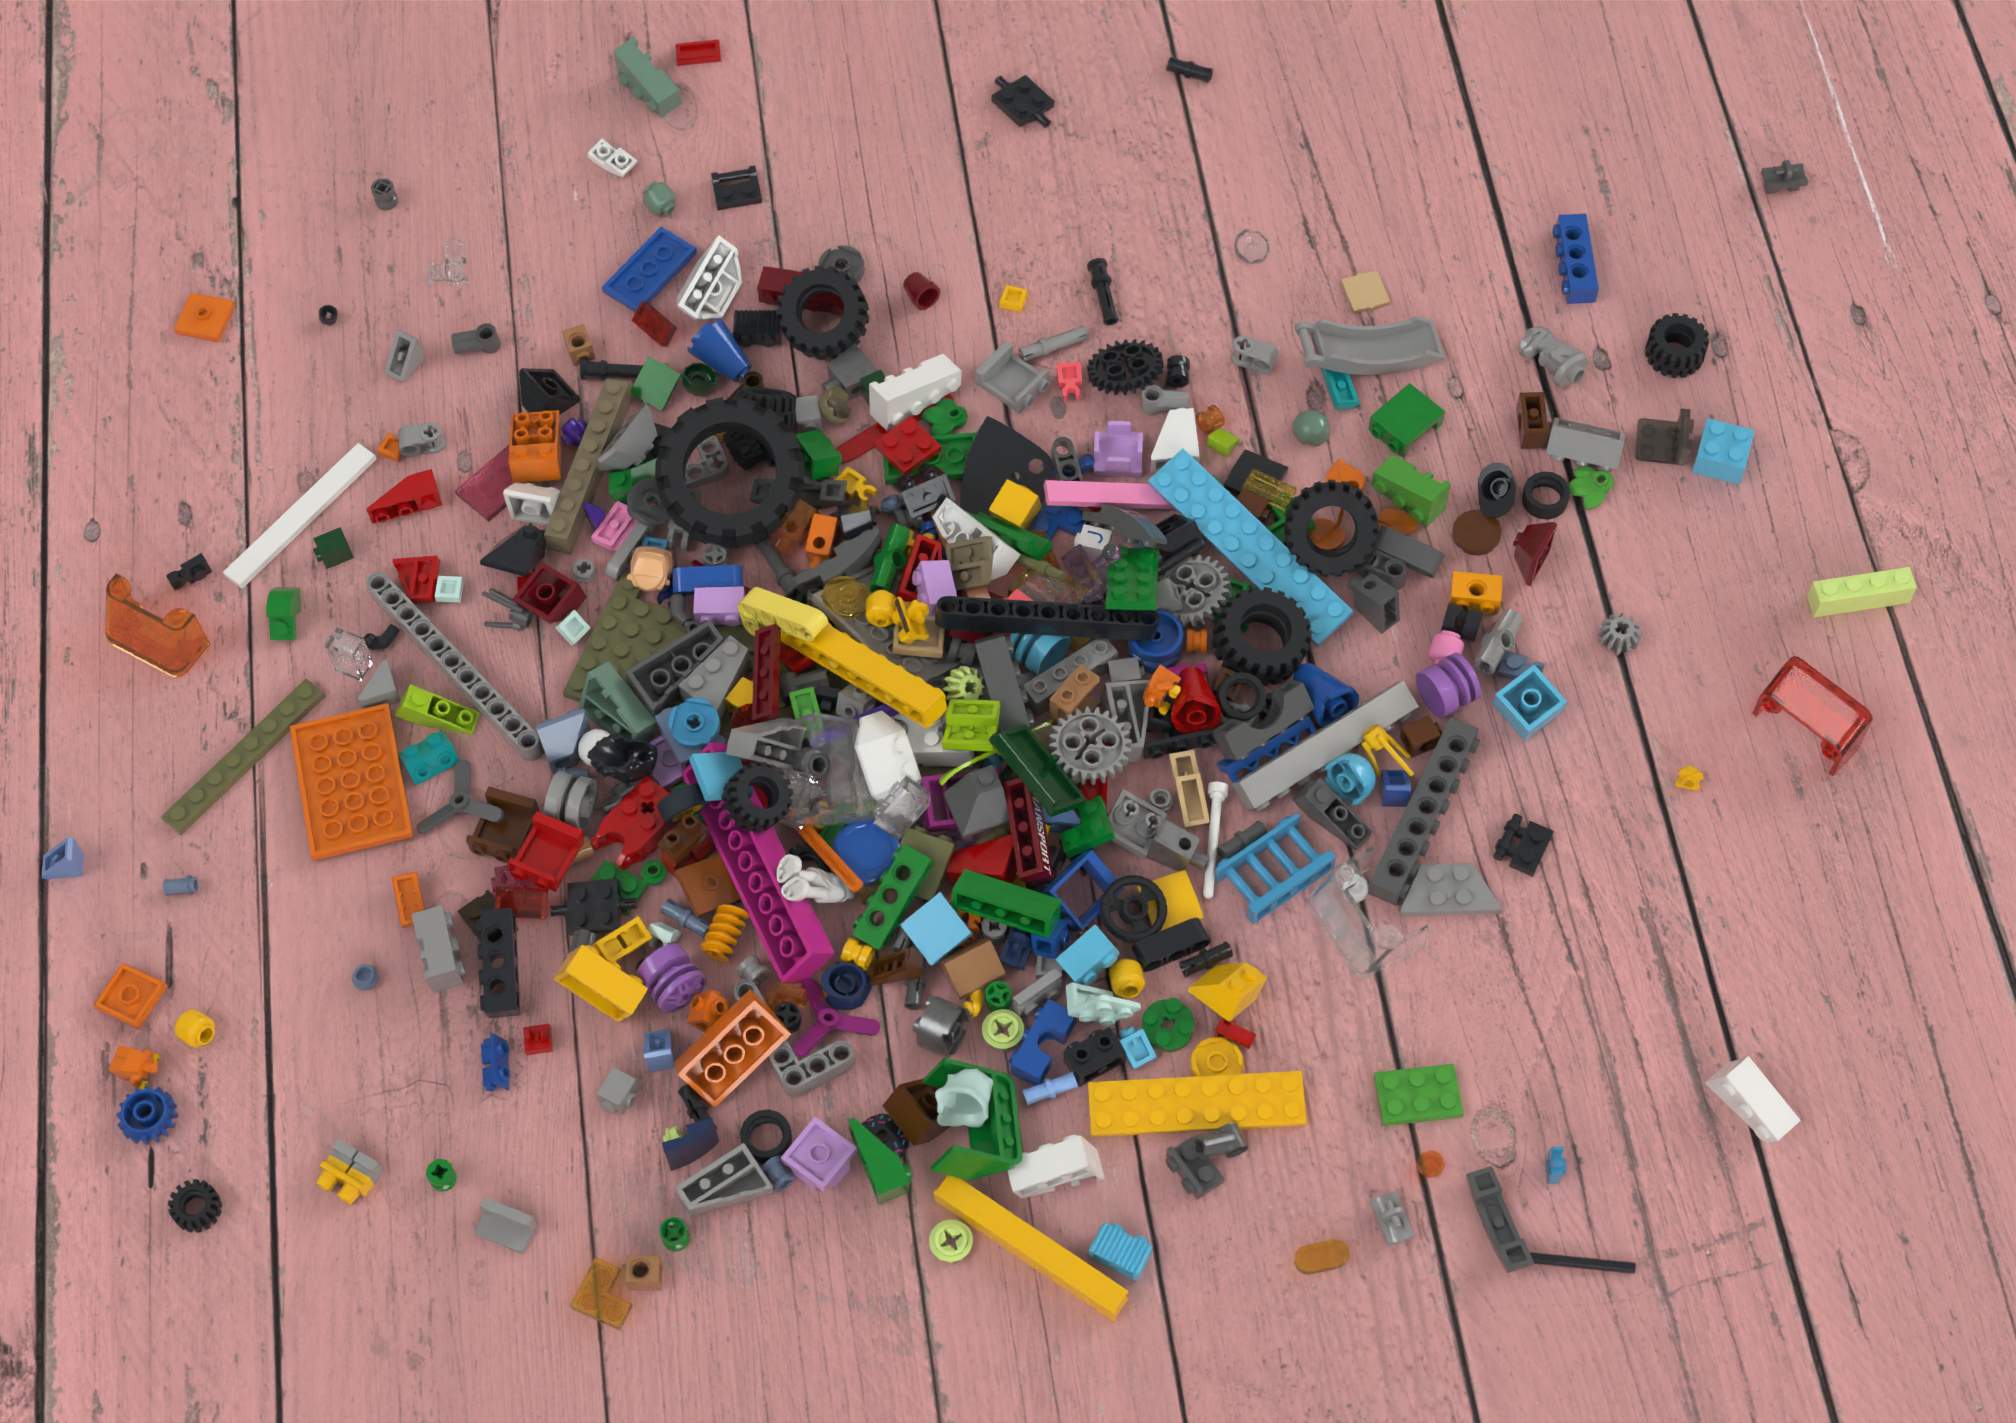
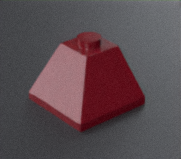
[1513,522,1557,586]
[512,562,587,624]

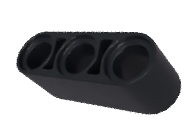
[1131,918,1211,972]

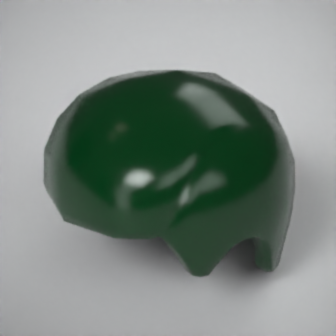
[682,363,717,396]

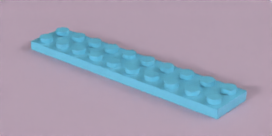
[1148,448,1354,647]

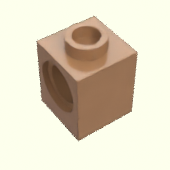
[562,324,596,366]
[621,1255,663,1291]

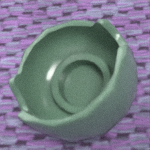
[1292,410,1330,447]

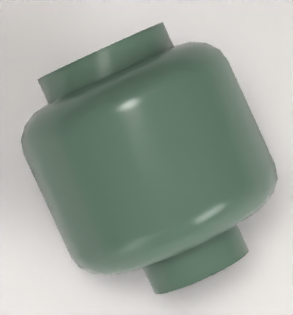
[643,182,676,216]

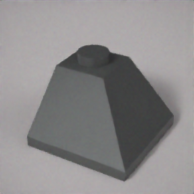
[943,765,1010,838]

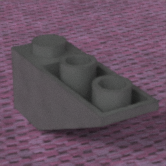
[1292,778,1372,850]

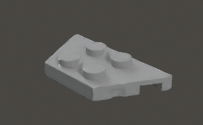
[1400,863,1501,917]

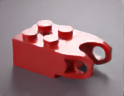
[591,776,678,871]

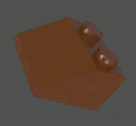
[882,1078,951,1146]

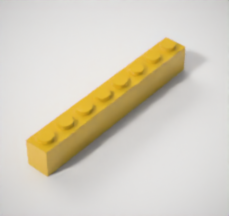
[781,623,947,729]

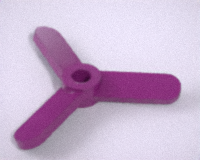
[793,978,880,1057]

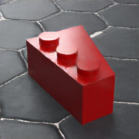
[895,534,942,602]

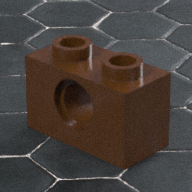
[1516,392,1548,449]

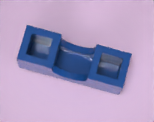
[1009,999,1077,1086]

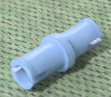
[1022,1072,1078,1106]

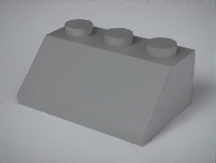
[1546,417,1625,471]

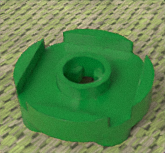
[1142,998,1194,1052]

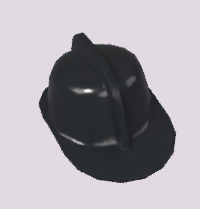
[1478,463,1516,518]

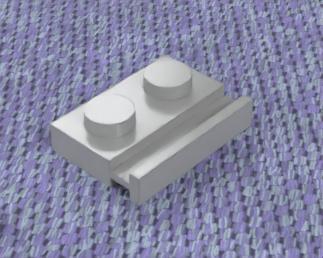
[1013,968,1062,1019]

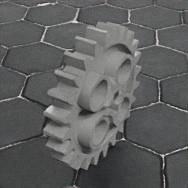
[1157,555,1232,628]
[1049,707,1132,785]

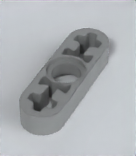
[606,522,654,581]

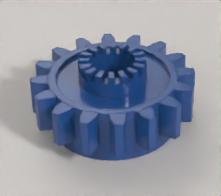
[116,1086,178,1145]

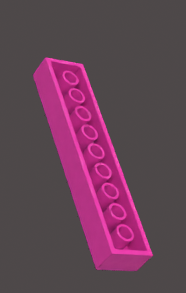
[681,742,835,984]

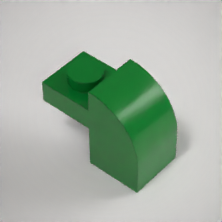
[266,587,301,640]

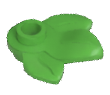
[1568,466,1614,510]

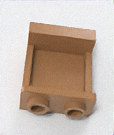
[1049,664,1101,726]

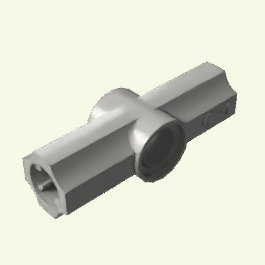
[1474,609,1523,675]

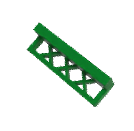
[964,510,1053,561]

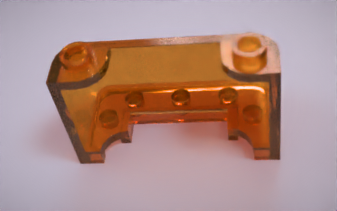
[105,573,210,677]

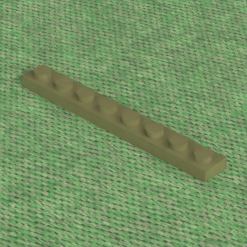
[161,679,326,835]

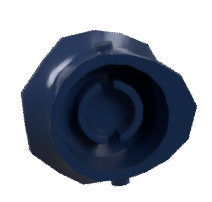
[821,962,872,1010]

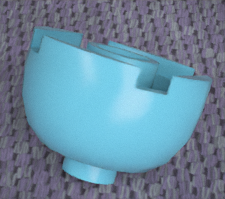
[1325,753,1376,806]

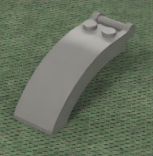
[1294,316,1444,375]

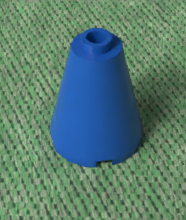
[687,318,751,382]
[1293,663,1359,727]

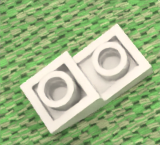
[587,139,637,177]

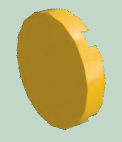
[1190,1037,1244,1077]

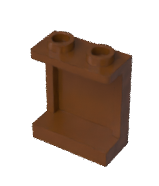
[466,786,540,863]

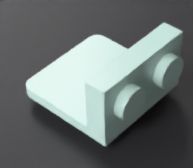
[1066,982,1141,1026]

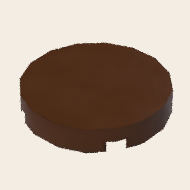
[1452,510,1501,556]

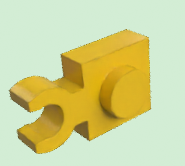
[835,466,877,505]

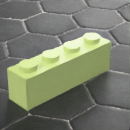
[1807,567,1917,618]

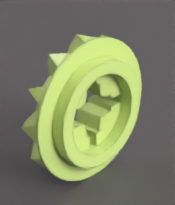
[982,1009,1024,1051]
[929,1220,973,1264]

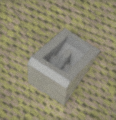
[384,330,425,382]
[357,659,400,709]

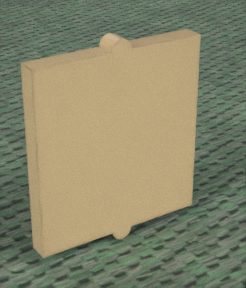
[1341,270,1390,313]

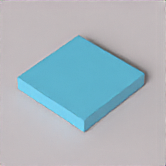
[689,752,754,801]
[900,892,973,966]

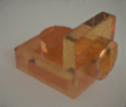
[765,981,808,1012]

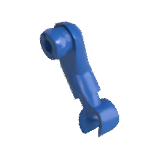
[1041,454,1094,478]

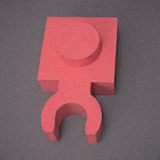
[1057,362,1082,402]

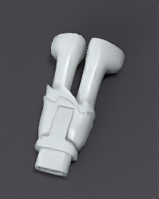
[776,854,855,903]

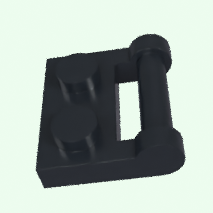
[711,165,763,210]

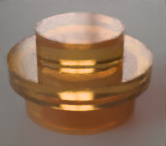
[1417,1151,1445,1178]

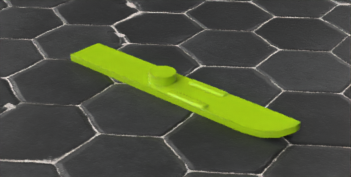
[939,719,1053,786]

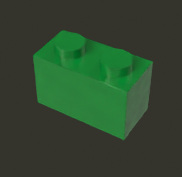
[795,429,842,480]

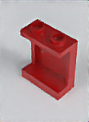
[507,811,585,892]

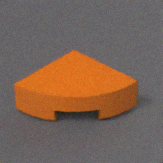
[377,432,402,463]

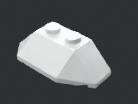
[676,235,742,320]
[855,711,922,815]

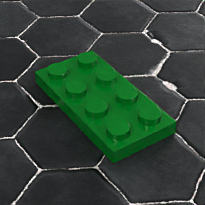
[883,432,977,485]
[1106,546,1159,611]

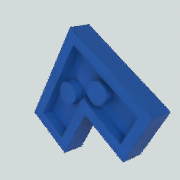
[1027,501,1090,542]

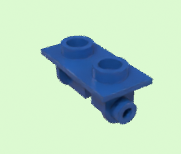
[481,1033,510,1091]

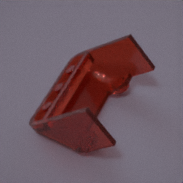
[1752,656,1873,776]

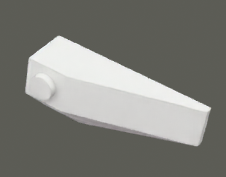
[933,497,1021,581]

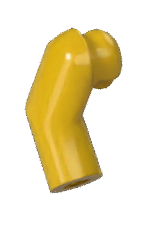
[962,989,983,1017]

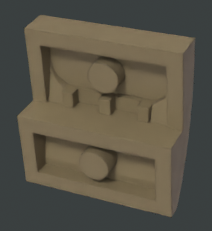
[945,536,993,591]

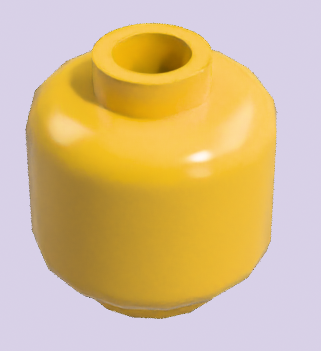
[866,590,896,627]
[1109,959,1145,999]
[175,1009,215,1048]

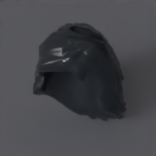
[587,735,658,782]

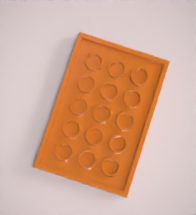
[290,703,414,861]

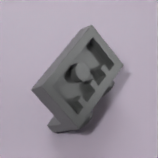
[1165,1136,1224,1200]

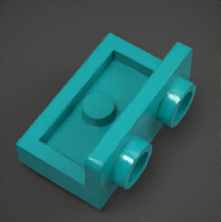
[398,731,459,785]

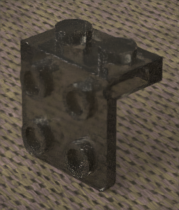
[1635,408,1694,465]

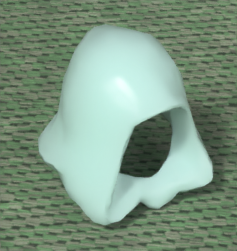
[935,1069,993,1128]

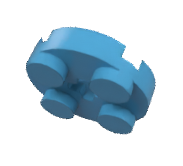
[668,698,720,749]

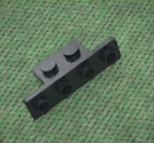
[1142,723,1218,759]

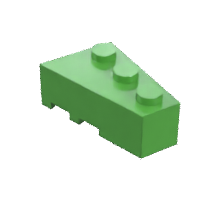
[1371,455,1451,527]

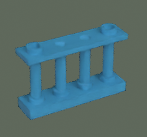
[1215,813,1336,924]

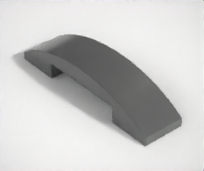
[750,479,847,510]
[1466,1166,1534,1273]

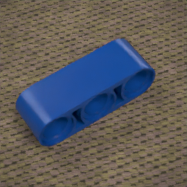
[673,565,743,595]

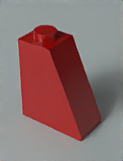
[946,834,1017,887]

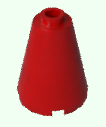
[1171,666,1222,734]

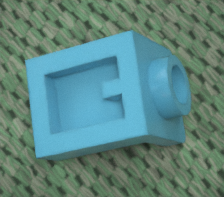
[1117,1026,1157,1069]

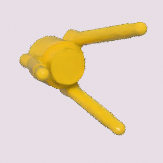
[1361,724,1414,777]

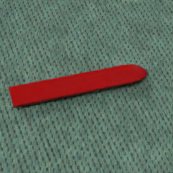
[835,393,954,463]

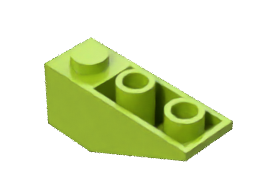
[395,684,480,735]

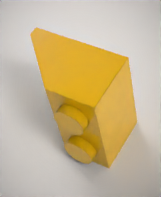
[1188,962,1267,1022]

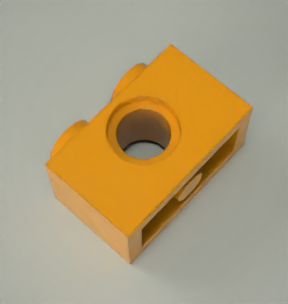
[1449,571,1503,614]

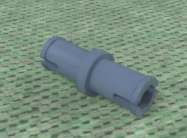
[661,898,711,938]

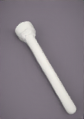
[1203,781,1228,899]

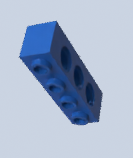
[1553,214,1599,304]

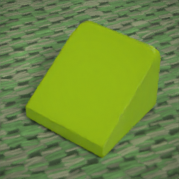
[1207,428,1240,457]

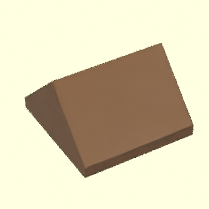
[937,937,1006,1000]

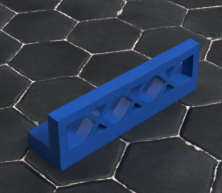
[1216,715,1316,784]

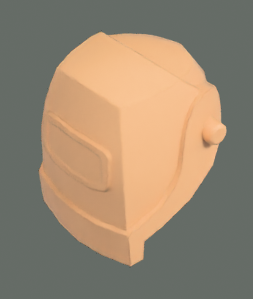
[627,546,673,592]

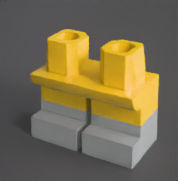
[316,1138,385,1205]

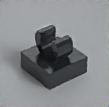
[815,685,842,717]

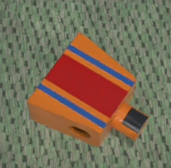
[805,513,843,569]

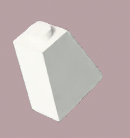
[1151,408,1200,473]

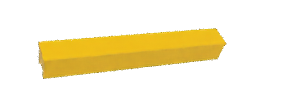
[933,1176,1129,1322]

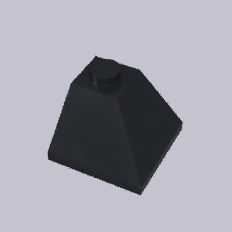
[519,368,581,415]
[1139,514,1206,557]
[480,525,546,577]

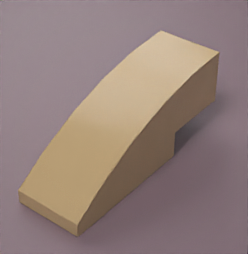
[1168,750,1210,828]

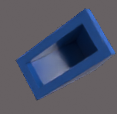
[1381,770,1411,807]

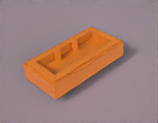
[391,871,425,928]

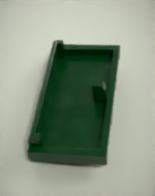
[989,725,1087,817]

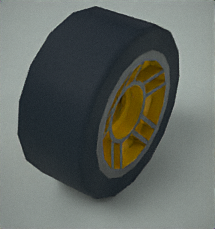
[657,783,709,825]

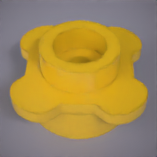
[1675,766,1703,790]

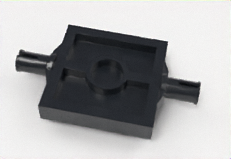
[991,75,1054,128]
[550,878,638,936]

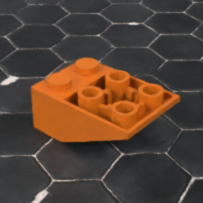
[508,410,562,483]

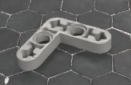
[685,435,729,489]

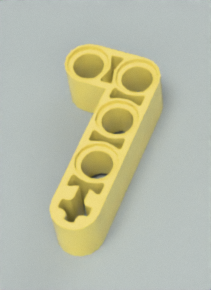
[737,587,828,642]

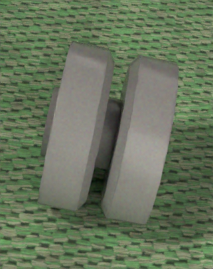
[544,771,598,832]

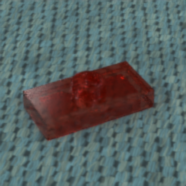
[631,301,677,347]

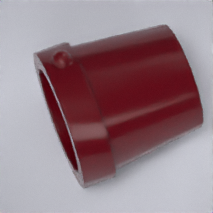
[903,272,940,310]

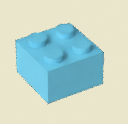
[1692,418,1755,484]
[1492,665,1567,741]

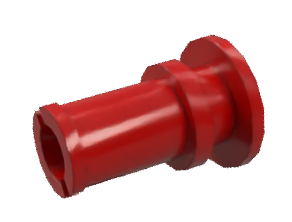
[1214,1017,1257,1049]

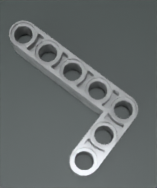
[734,980,855,1097]

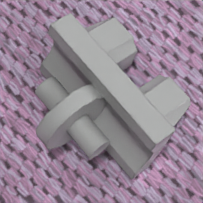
[1369,1191,1414,1247]

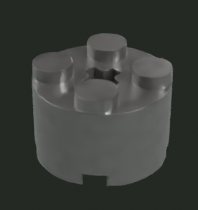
[913,996,970,1058]

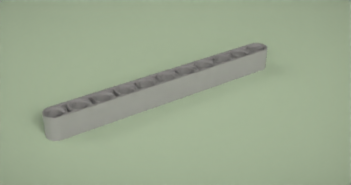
[366,572,543,761]

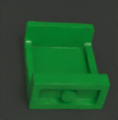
[1369,383,1445,457]

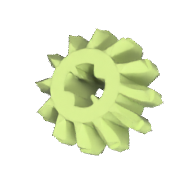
[943,666,987,701]

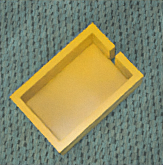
[553,944,648,1023]

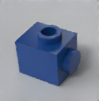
[1031,919,1071,960]

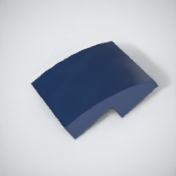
[662,1118,719,1171]

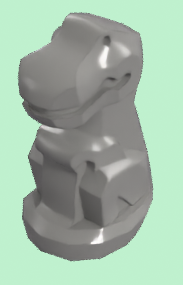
[1518,326,1589,388]

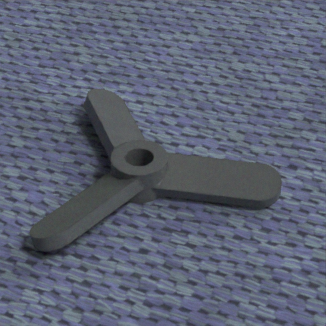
[416,760,504,834]

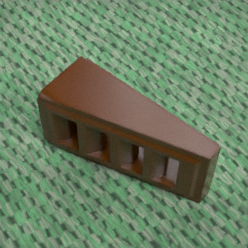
[869,947,924,986]

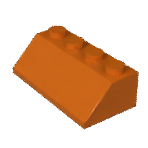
[674,990,791,1108]

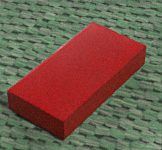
[675,39,721,66]

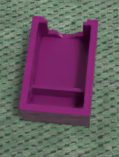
[920,768,1000,833]

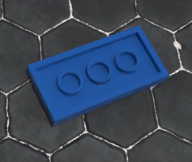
[602,227,697,314]

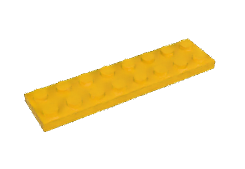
[1088,1071,1306,1137]

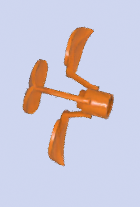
[1309,458,1418,550]

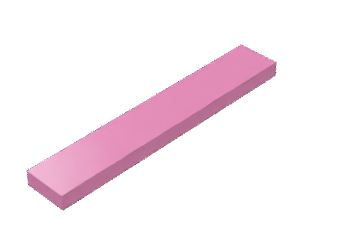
[1044,480,1175,510]

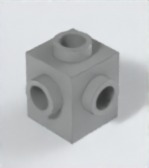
[836,684,877,719]

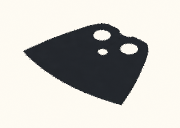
[960,416,1053,516]

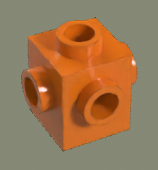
[686,990,731,1033]

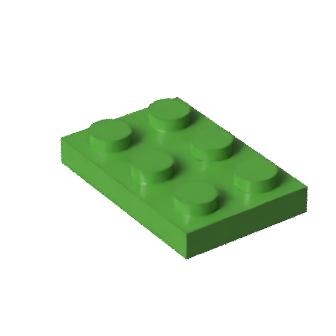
[1374,1064,1464,1126]

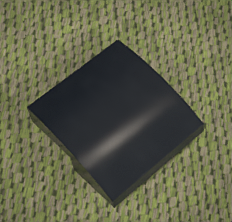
[1223,449,1289,501]

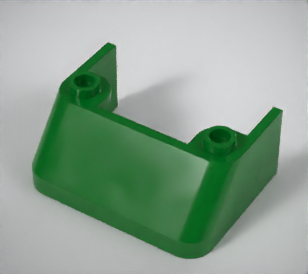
[923,1057,1023,1180]

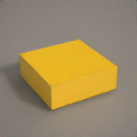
[999,285,1028,313]

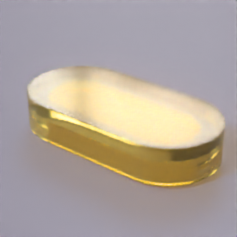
[1294,1239,1349,1275]

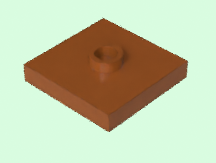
[674,854,742,918]

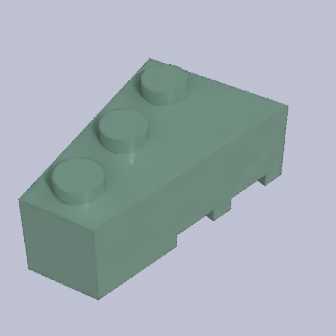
[613,37,682,118]

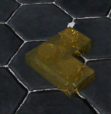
[570,1257,633,1331]

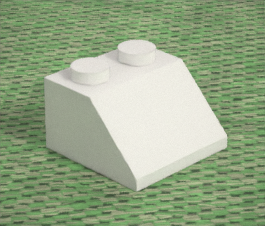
[503,482,561,526]

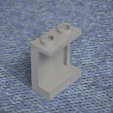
[975,341,1050,414]

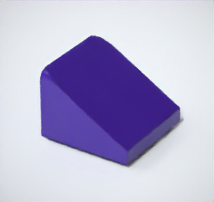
[583,502,606,531]

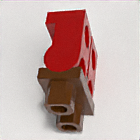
[657,813,716,879]

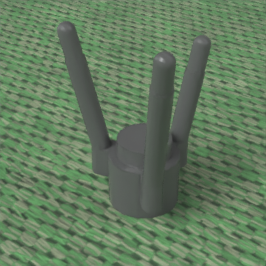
[482,588,534,631]

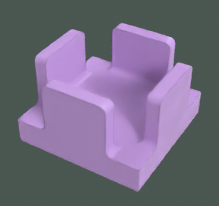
[1094,421,1143,478]
[781,1117,858,1192]

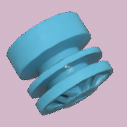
[1010,633,1071,676]

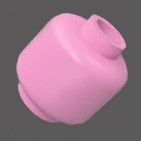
[1428,630,1464,665]

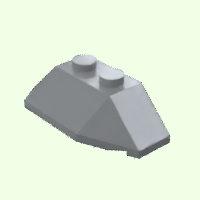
[597,404,657,471]

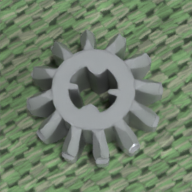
[1598,612,1642,656]

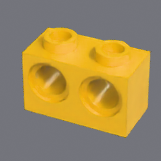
[592,916,652,962]

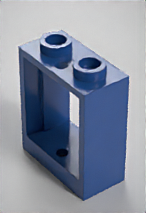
[1040,850,1125,932]

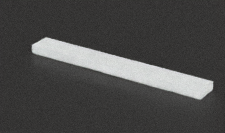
[223,443,377,589]

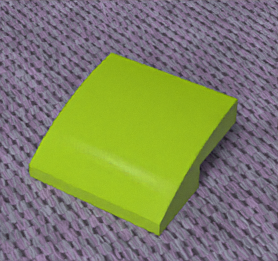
[942,699,1001,752]

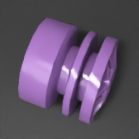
[1416,652,1481,719]
[635,943,706,1014]

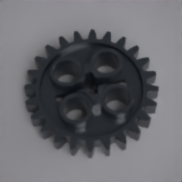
[1087,339,1164,395]

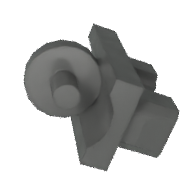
[1761,160,1808,194]

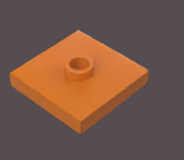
[174,292,236,342]
[93,962,168,1030]

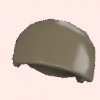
[818,385,852,424]

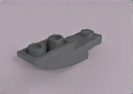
[1082,504,1167,548]
[793,527,882,596]

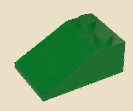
[848,1118,912,1205]

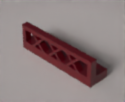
[752,624,781,723]

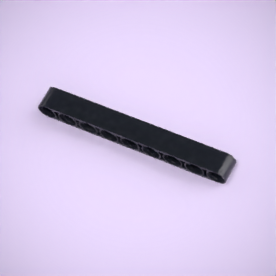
[935,596,1160,641]

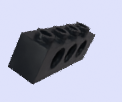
[476,908,520,1018]

